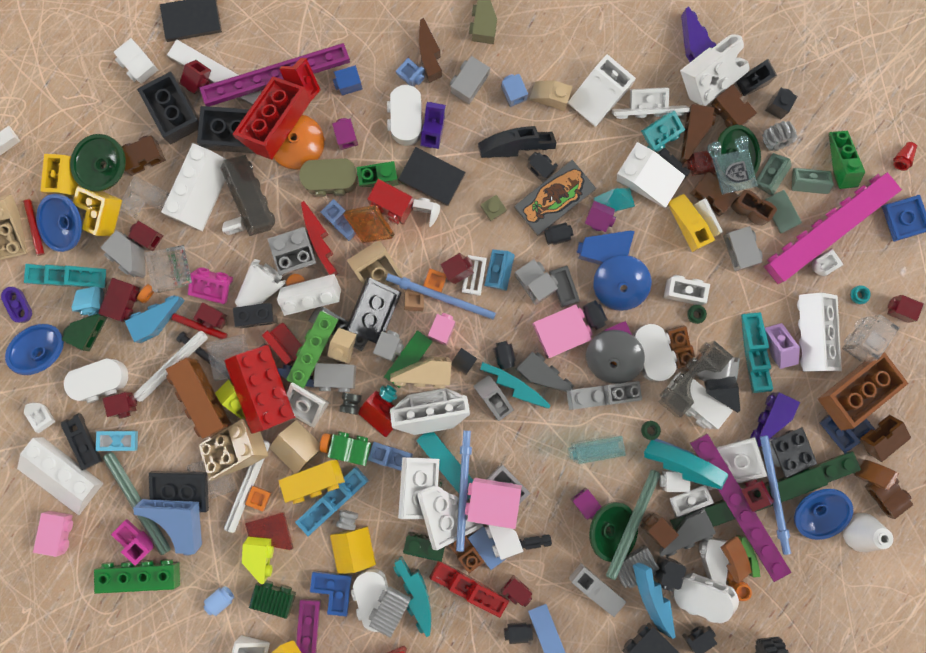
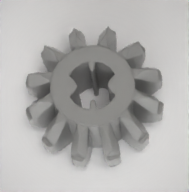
[762,121,797,151]

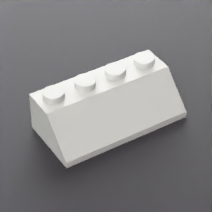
[161,143,233,231]
[797,293,842,372]
[17,437,103,515]

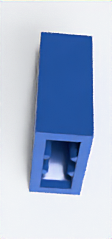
[576,230,635,265]

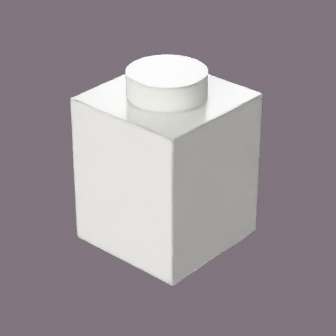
[659,471,690,492]

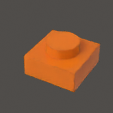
[423,268,447,293]
[245,486,272,512]

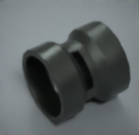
[339,392,362,415]

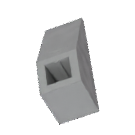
[569,563,626,617]

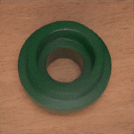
[687,305,707,324]
[641,421,661,440]

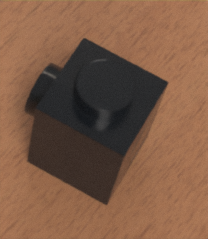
[765,87,798,119]

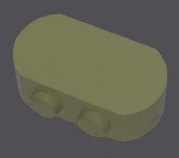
[299,158,358,197]

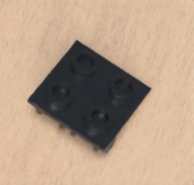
[771,427,817,478]

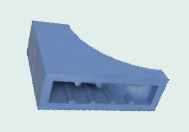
[133,499,202,555]

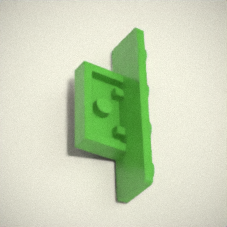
[287,311,338,388]

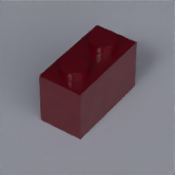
[98,278,140,323]

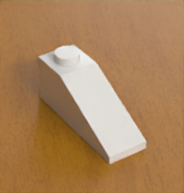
[699,538,729,585]

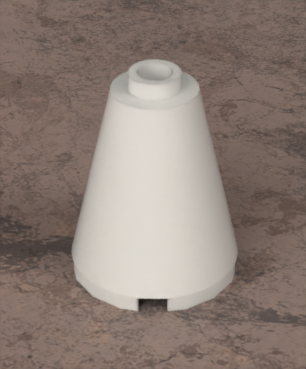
[235,259,286,307]
[843,513,893,552]

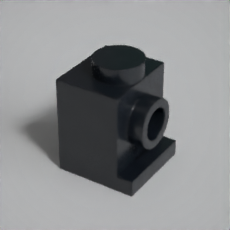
[527,152,558,183]
[682,626,717,653]

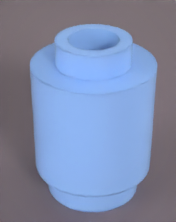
[204,586,234,616]

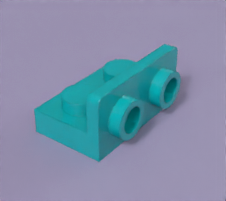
[641,110,685,152]

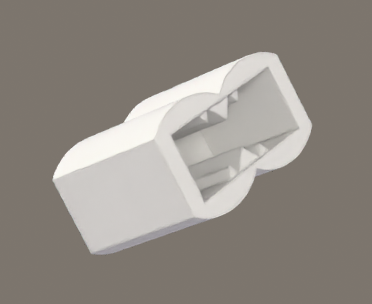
[114,38,158,84]

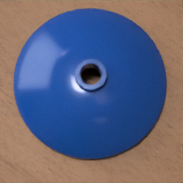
[36,194,82,252]
[593,255,652,311]
[5,324,64,375]
[794,489,853,540]

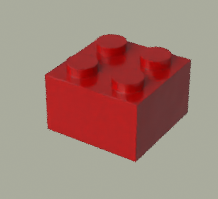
[367,179,414,225]

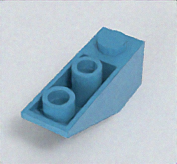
[125,295,185,343]

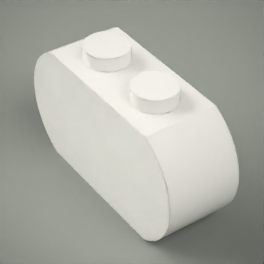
[387,85,422,146]
[633,324,677,382]
[64,358,128,403]
[351,568,389,632]
[674,573,739,623]

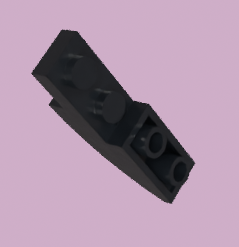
[478,126,557,158]

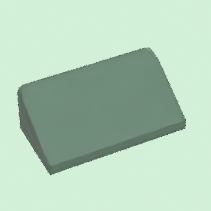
[754,153,792,196]
[792,168,834,194]
[765,190,802,234]

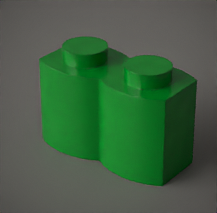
[327,431,372,466]

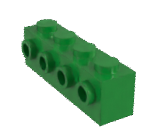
[94,559,180,594]

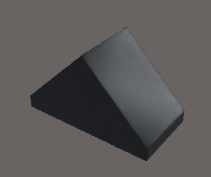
[736,59,777,96]
[704,376,740,413]

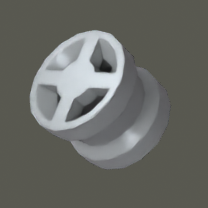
[336,510,359,530]

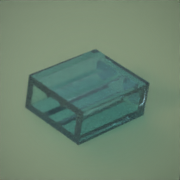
[568,435,626,464]

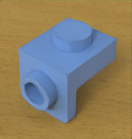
[396,58,425,87]

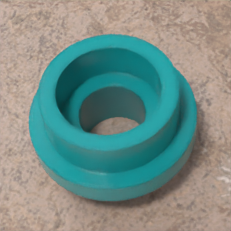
[850,285,871,304]
[379,385,398,402]

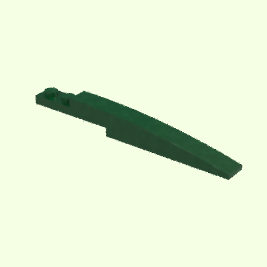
[670,451,861,530]

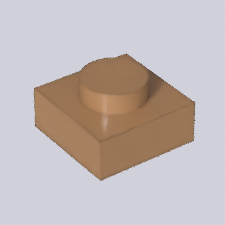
[404,290,424,312]

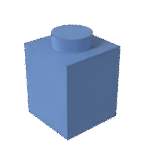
[501,74,528,107]

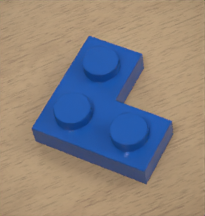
[310,571,352,617]

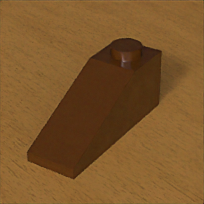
[680,104,716,164]

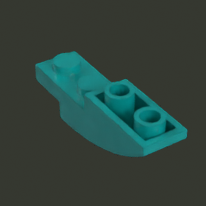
[393,556,432,637]

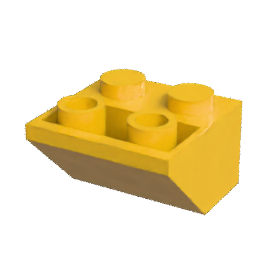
[40,154,80,198]

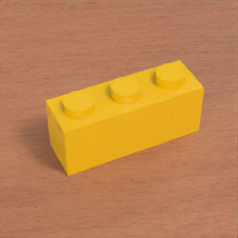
[278,460,345,505]

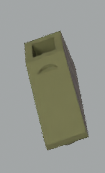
[469,0,497,44]

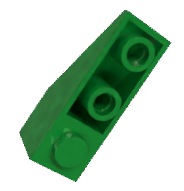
[829,130,865,189]

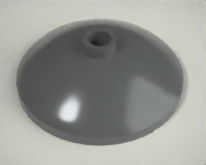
[586,330,645,384]

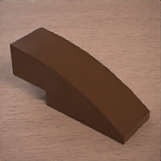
[419,18,442,83]

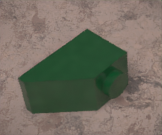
[62,314,108,352]

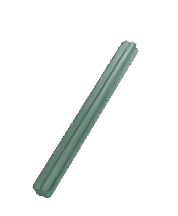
[103,452,171,555]
[606,470,660,580]

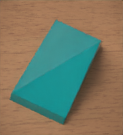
[593,188,635,212]

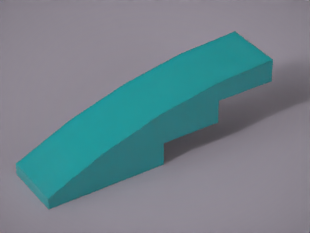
[24,264,107,288]
[741,312,773,393]
[480,362,550,409]
[416,432,473,501]
[644,440,728,490]

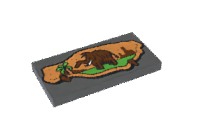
[514,159,596,236]

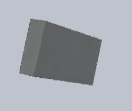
[549,266,580,308]

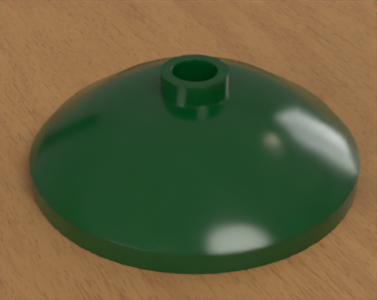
[716,125,761,180]
[70,134,126,192]
[589,502,638,562]

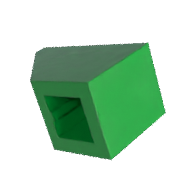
[356,161,399,188]

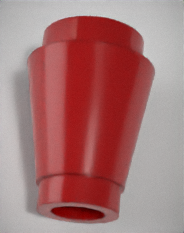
[893,142,917,171]

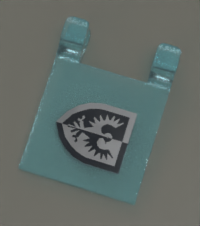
[707,136,758,195]

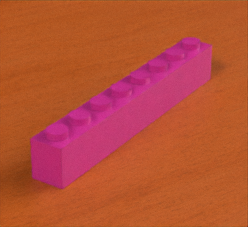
[763,172,902,284]

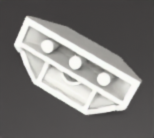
[390,388,470,435]

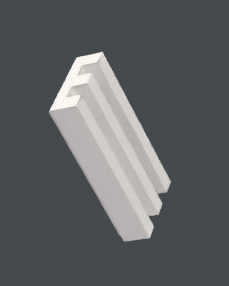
[462,255,487,296]

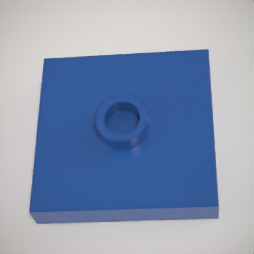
[881,195,926,242]

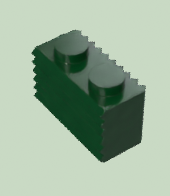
[403,532,445,562]
[249,580,296,619]

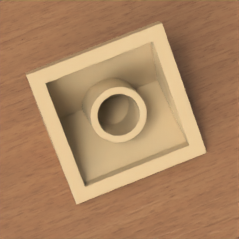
[269,420,320,474]

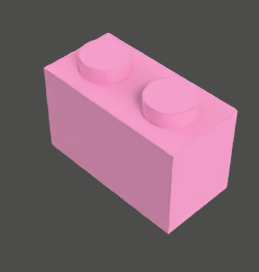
[428,313,455,346]
[33,511,73,557]

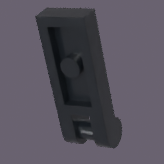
[61,413,102,471]

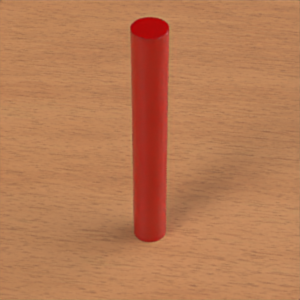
[23,199,45,256]
[171,313,228,341]

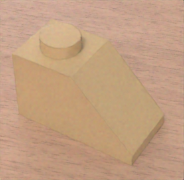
[529,81,573,111]
[327,328,357,364]

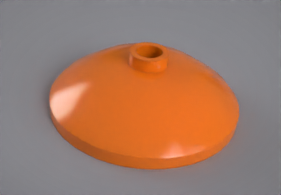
[274,115,325,170]

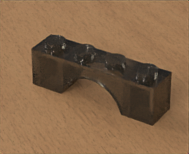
[658,341,733,418]

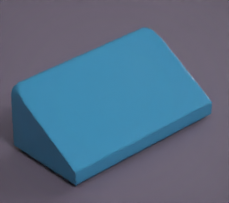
[484,249,515,291]

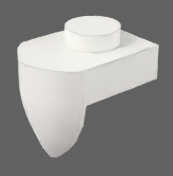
[413,198,440,227]
[812,248,843,276]
[24,403,55,433]

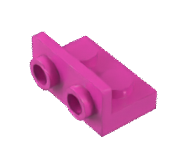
[188,268,233,304]

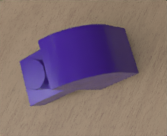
[420,102,446,149]

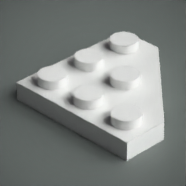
[417,485,483,550]

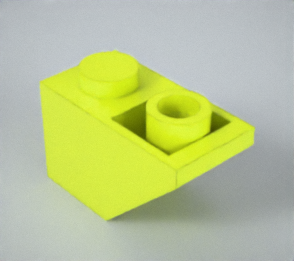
[215,379,245,419]
[242,536,274,584]

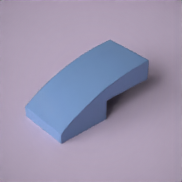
[321,199,362,241]
[368,442,413,471]

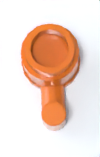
[727,570,752,601]

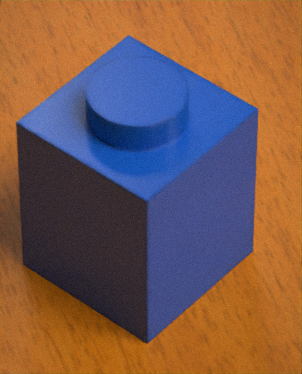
[333,65,363,95]

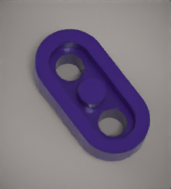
[1,287,32,323]

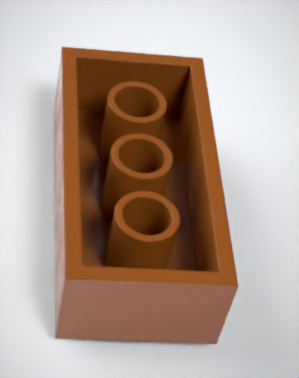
[818,352,909,431]
[166,357,232,439]

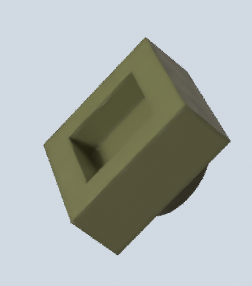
[481,195,507,221]

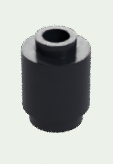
[544,222,573,245]
[583,300,608,330]
[493,341,516,370]
[504,622,533,644]

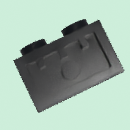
[233,303,278,329]

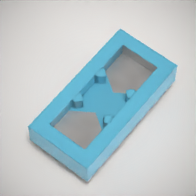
[96,431,138,451]

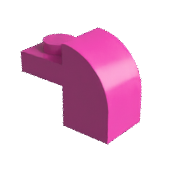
[111,519,153,566]

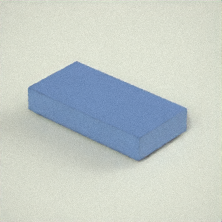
[468,526,505,570]

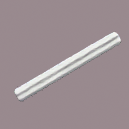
[134,331,208,402]
[224,440,270,533]

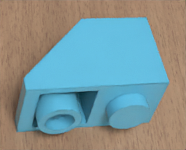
[72,286,104,317]

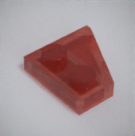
[245,512,294,550]

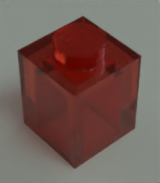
[687,150,719,176]

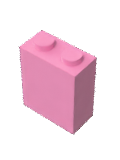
[532,305,593,359]
[465,478,522,529]

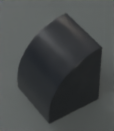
[451,348,477,375]

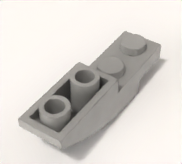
[567,381,642,410]

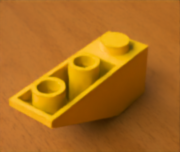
[668,194,715,252]

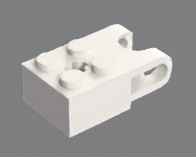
[680,34,750,106]

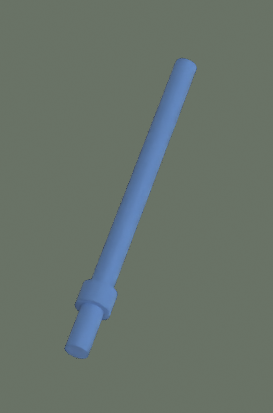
[386,273,496,320]
[456,430,472,552]
[760,435,791,555]

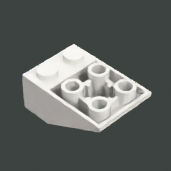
[567,54,636,127]

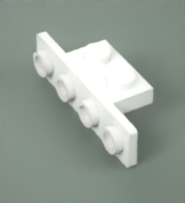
[612,87,690,119]

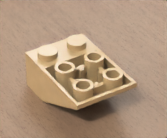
[0,194,27,260]
[390,356,452,388]
[199,419,268,481]

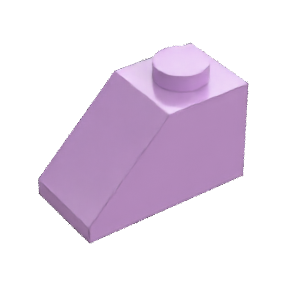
[765,323,800,369]

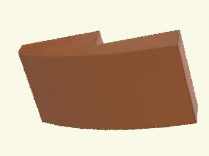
[666,325,696,369]
[855,460,899,490]
[449,536,484,573]
[720,536,751,583]

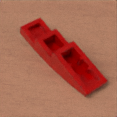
[301,201,339,276]
[429,562,510,618]

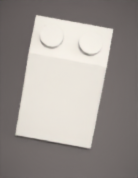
[616,142,685,208]

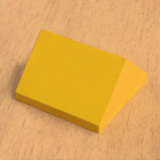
[330,526,376,574]

